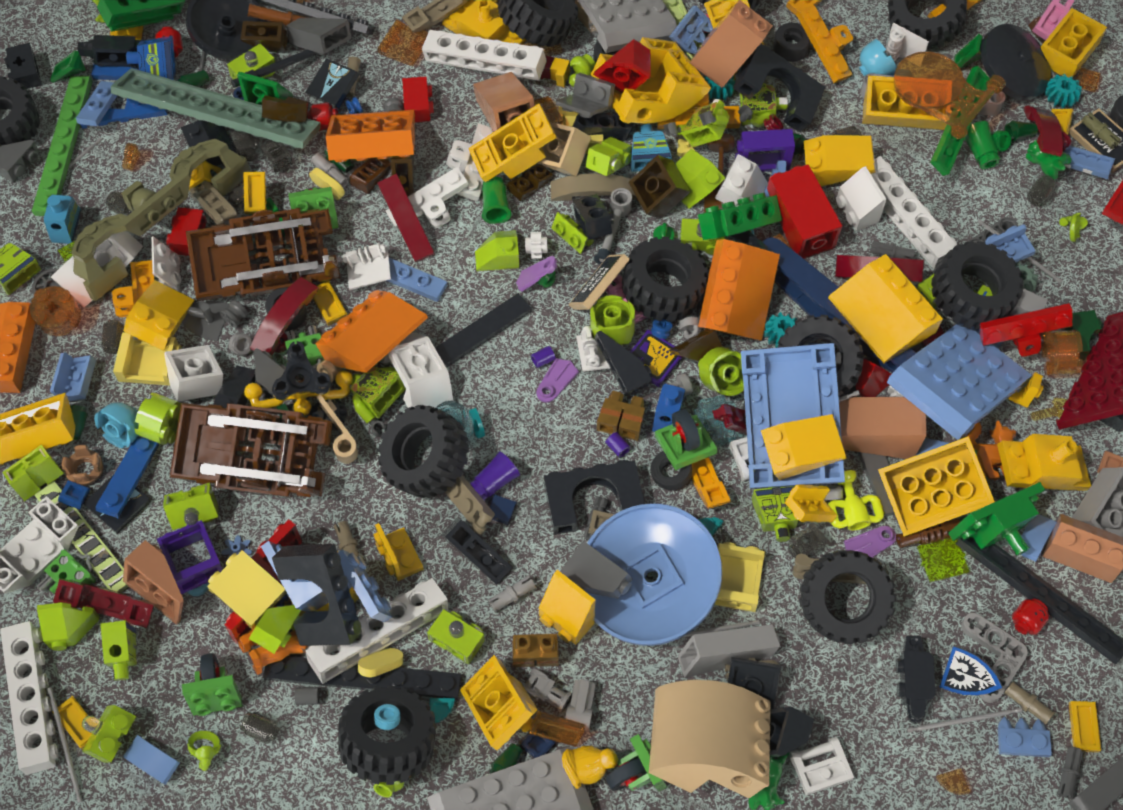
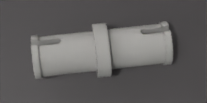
[311,152,349,187]
[487,575,536,613]

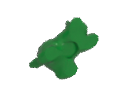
[1026,139,1072,180]
[748,753,789,810]

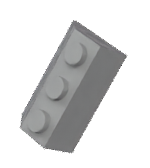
[1072,467,1123,537]

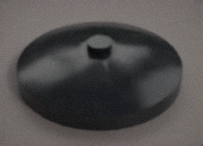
[186,0,267,60]
[981,24,1051,101]

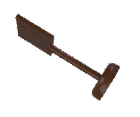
[704,133,736,213]

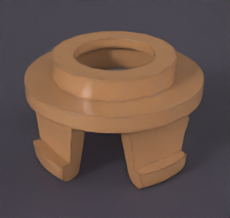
[62,445,104,486]

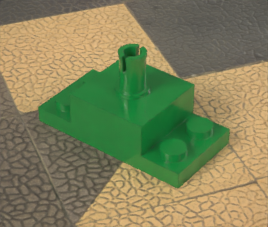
[948,482,1045,556]

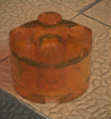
[30,286,81,337]
[1041,330,1083,376]

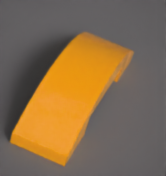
[691,457,730,509]

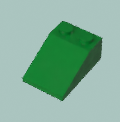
[237,72,293,105]

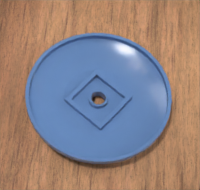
[587,504,722,646]

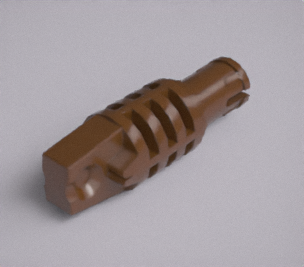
[896,519,960,549]

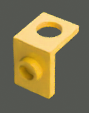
[189,161,223,190]

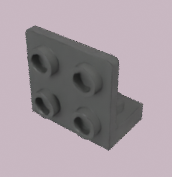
[555,73,615,118]

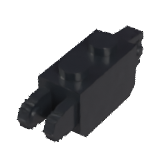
[77,35,145,67]
[895,635,936,725]

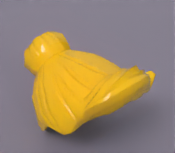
[562,746,618,789]

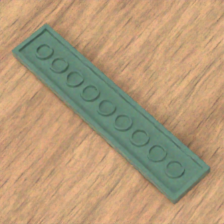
[111,68,320,149]

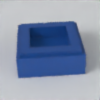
[58,480,90,510]

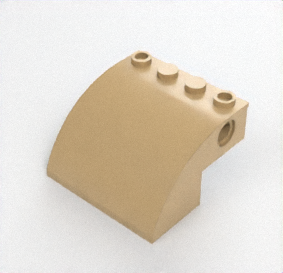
[649,680,770,798]

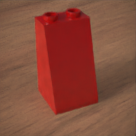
[767,164,842,259]

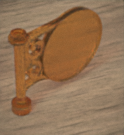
[893,52,1006,139]

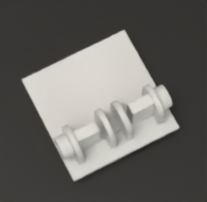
[886,23,929,68]
[151,236,181,292]
[342,243,391,290]
[576,326,623,372]

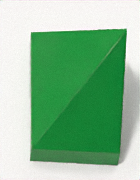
[952,34,983,71]
[50,50,86,83]

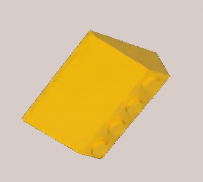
[828,254,943,363]
[878,436,995,536]

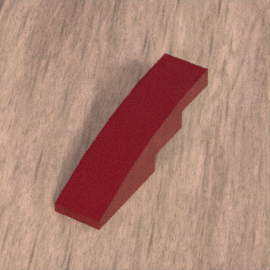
[377,174,435,263]

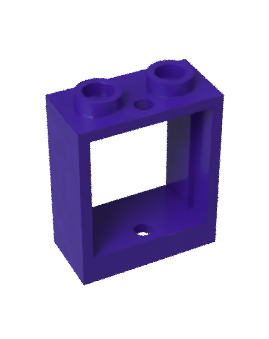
[735,129,795,172]
[157,520,223,594]

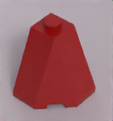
[593,39,651,94]

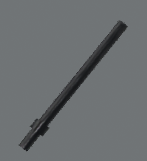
[231,50,320,88]

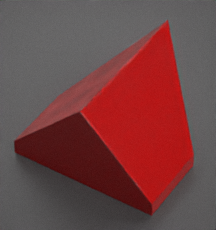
[855,359,892,397]

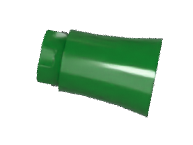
[964,121,1000,170]
[482,176,511,224]

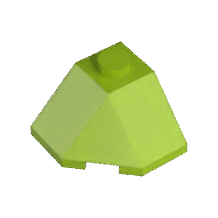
[675,149,725,209]
[475,230,519,271]
[37,602,99,651]

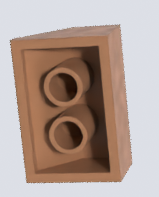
[1042,514,1123,583]

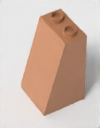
[690,0,773,88]
[473,72,535,132]
[839,397,926,459]

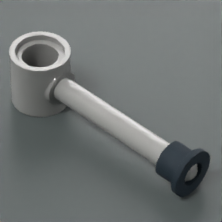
[594,188,632,265]

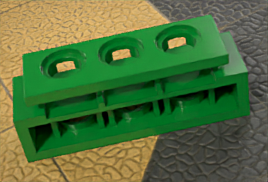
[97,0,185,32]
[698,193,782,240]

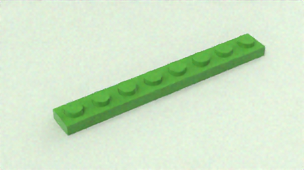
[32,76,93,216]

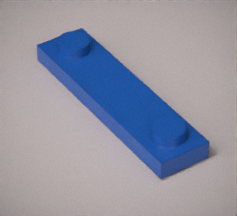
[96,436,159,518]

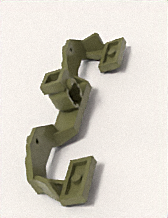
[72,139,251,301]

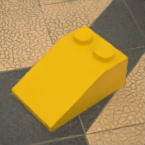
[804,135,876,187]
[124,280,194,351]
[761,414,847,480]
[539,570,596,645]

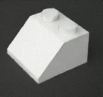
[715,154,768,204]
[836,166,886,231]
[164,345,223,401]

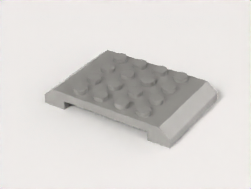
[578,0,677,53]
[427,747,594,810]

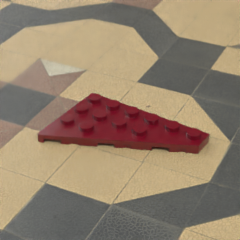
[1056,312,1123,430]

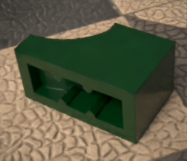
[1065,310,1102,362]

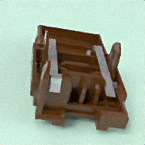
[186,208,341,302]
[170,403,333,498]

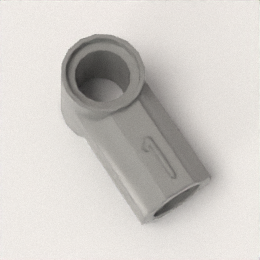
[564,679,596,732]

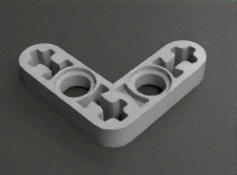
[961,613,1028,703]

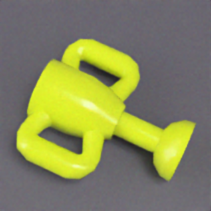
[828,470,884,531]

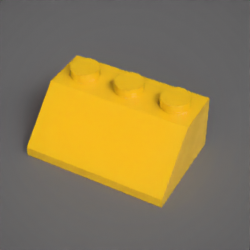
[1041,8,1107,77]

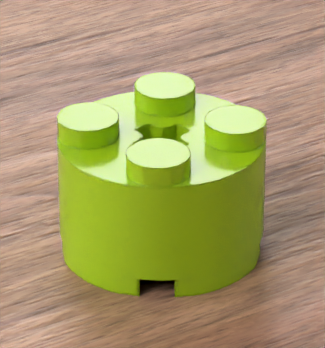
[590,295,635,345]
[698,347,744,396]
[135,392,181,445]

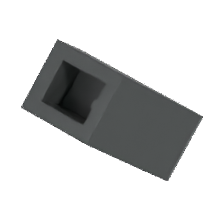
[0,140,40,183]
[253,348,286,399]

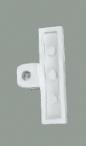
[446,123,493,201]
[386,167,469,229]

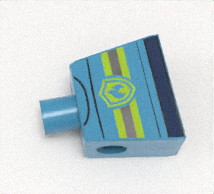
[631,124,672,172]
[44,195,82,244]

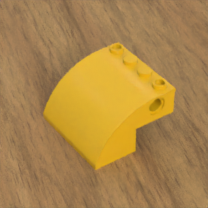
[591,37,711,123]

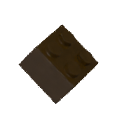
[628,155,691,219]

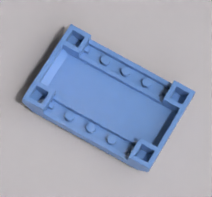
[887,323,1032,440]
[741,343,845,489]

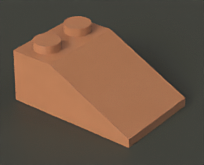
[123,540,184,625]

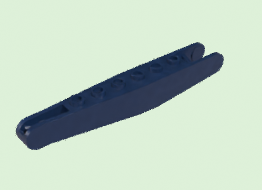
[763,237,916,373]

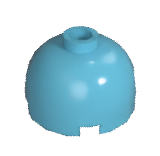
[859,39,898,77]
[94,402,139,448]

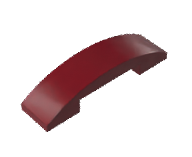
[1023,105,1063,157]
[835,255,925,282]
[250,277,319,356]
[53,579,155,628]

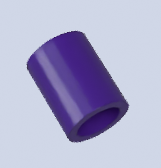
[530,346,556,368]
[605,432,631,458]

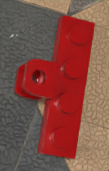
[980,303,1072,357]

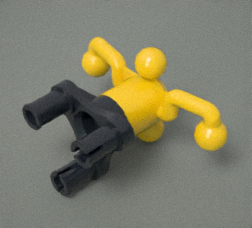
[244,341,353,416]

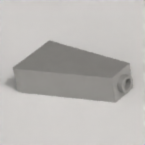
[677,624,780,678]

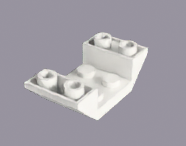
[51,231,143,307]
[381,332,454,409]
[0,496,79,594]

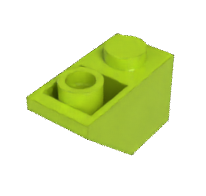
[249,605,301,654]

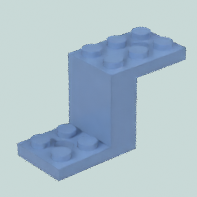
[261,541,392,622]

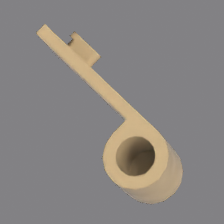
[317,394,358,464]

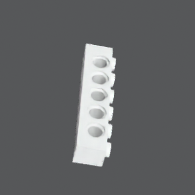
[422,30,546,81]
[871,156,957,269]
[305,578,449,684]
[0,621,59,775]

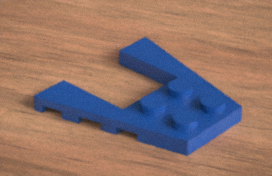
[80,64,168,129]

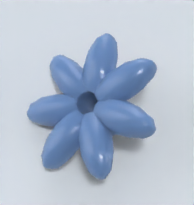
[221,535,252,559]

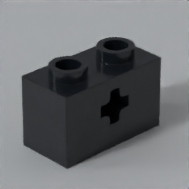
[4,42,42,89]

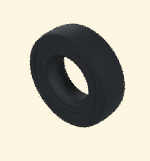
[651,451,693,490]

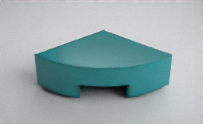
[468,408,486,439]
[698,517,723,537]
[429,698,455,723]

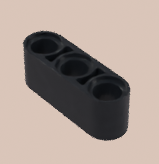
[572,113,634,141]

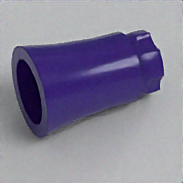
[470,451,520,501]

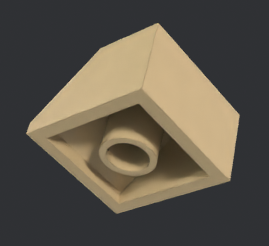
[538,122,591,176]

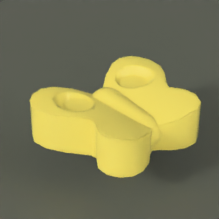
[677,139,696,156]

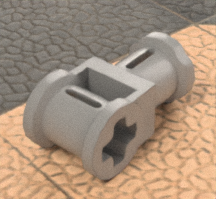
[524,669,572,713]

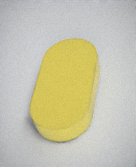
[309,168,345,200]
[358,648,403,677]

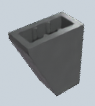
[286,18,351,55]
[560,541,633,599]

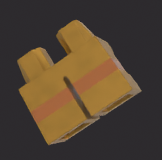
[597,390,645,441]
[512,634,559,667]

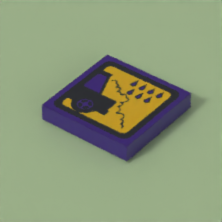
[630,330,682,387]

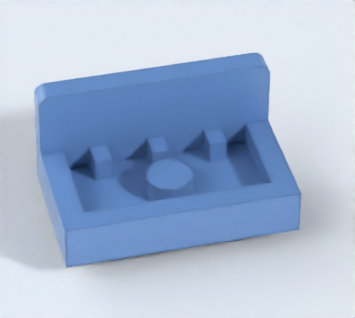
[985,224,1035,262]
[50,352,96,401]

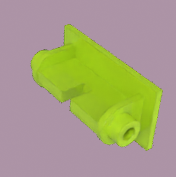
[551,212,594,254]

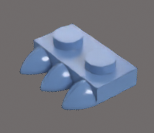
[669,6,713,54]
[998,717,1052,757]

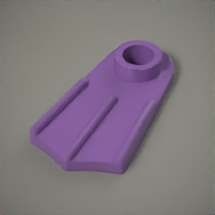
[516,256,557,292]
[536,358,579,403]
[844,526,896,557]

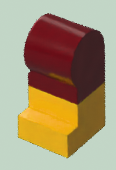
[540,55,570,87]

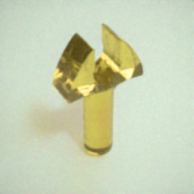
[1031,398,1067,421]

